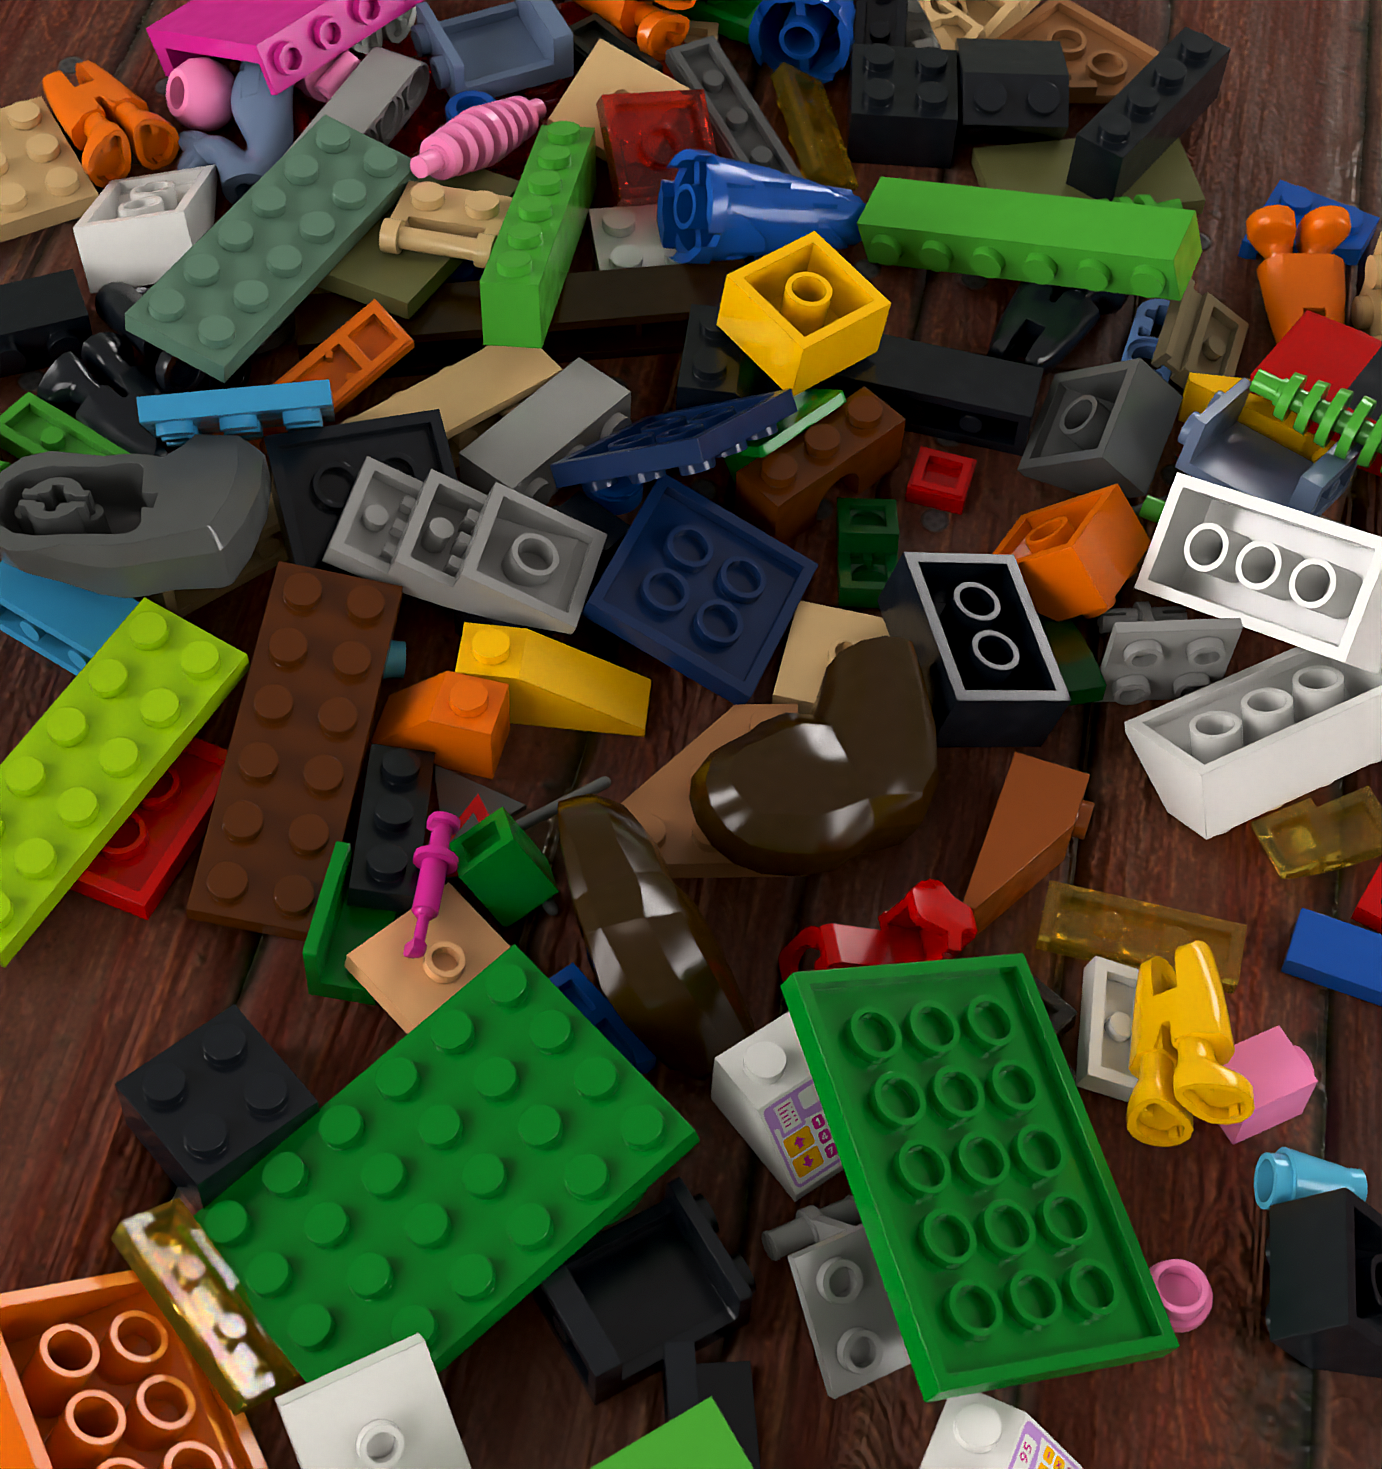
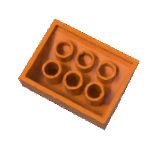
[0,1261,268,1469]

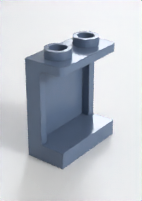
[411,0,574,98]

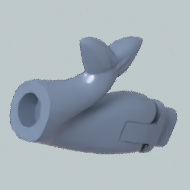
[177,61,294,205]

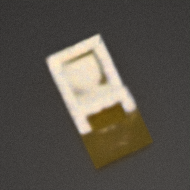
[1252,786,1382,879]

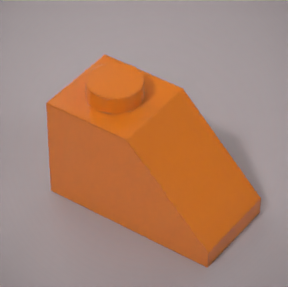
[370,671,510,779]

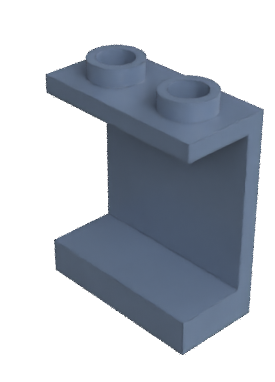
[1175,377,1364,517]

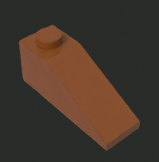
[963,752,1095,937]

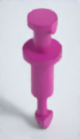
[403,811,461,959]

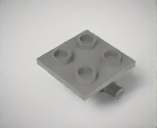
[1096,601,1243,705]
[762,1195,911,1399]

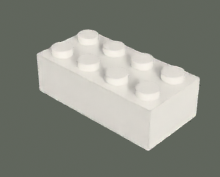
[1134,472,1382,674]

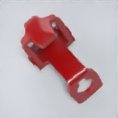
[778,878,978,982]

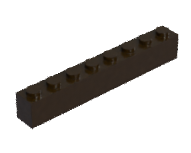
[294,259,745,379]

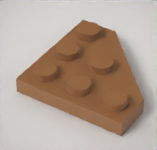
[997,0,1159,103]
[621,704,810,878]

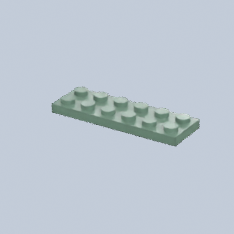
[125,114,418,383]

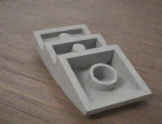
[322,456,608,634]

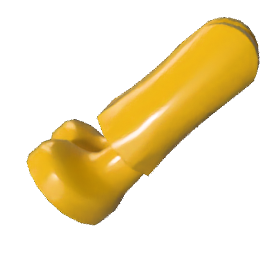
[1126,940,1255,1147]

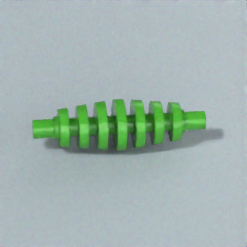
[1249,369,1382,473]

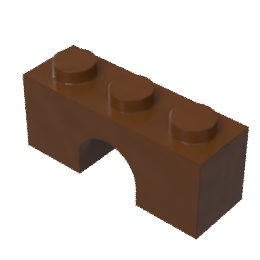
[733,386,906,545]

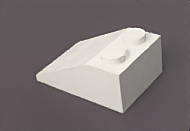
[73,164,218,293]

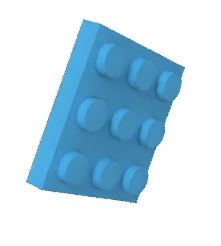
[136,379,335,447]

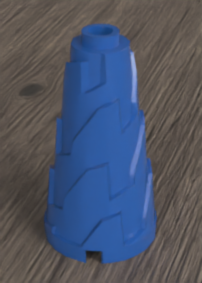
[749,0,856,87]
[657,149,866,264]

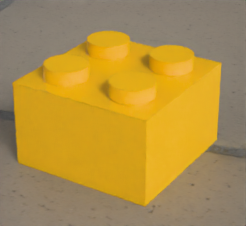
[716,231,891,396]

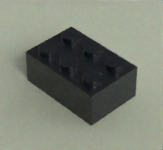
[877,552,1072,748]

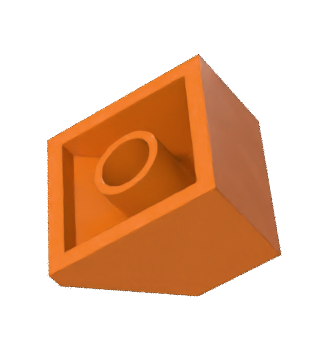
[992,483,1151,621]

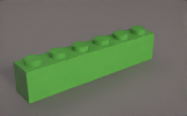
[480,121,597,349]
[857,177,1202,301]

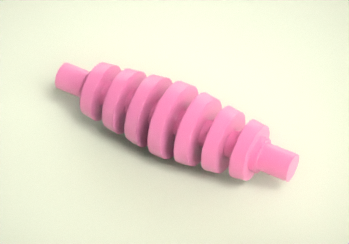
[410,96,547,180]

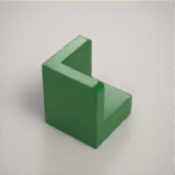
[450,806,559,927]

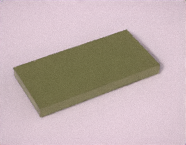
[971,137,1206,215]
[317,169,519,319]

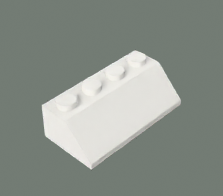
[1124,646,1382,840]

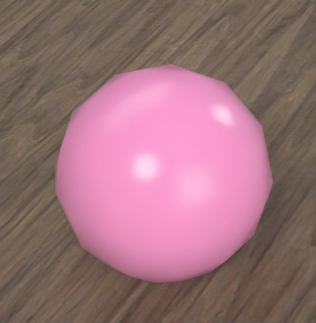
[166,57,235,133]

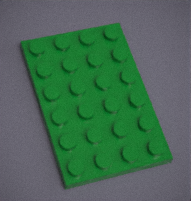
[182,944,700,1383]
[780,953,1180,1403]

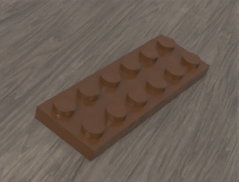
[186,561,403,942]

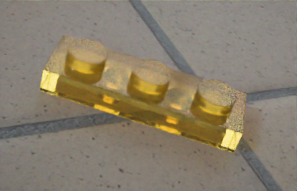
[771,62,859,192]
[1035,880,1247,994]
[111,1197,301,1416]

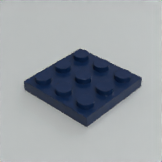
[550,388,797,493]
[581,474,819,705]

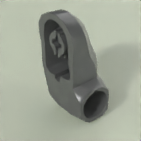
[0,434,272,599]

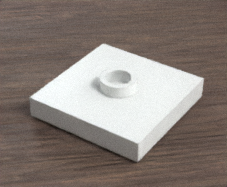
[274,1333,472,1469]

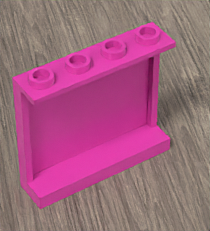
[146,0,424,95]

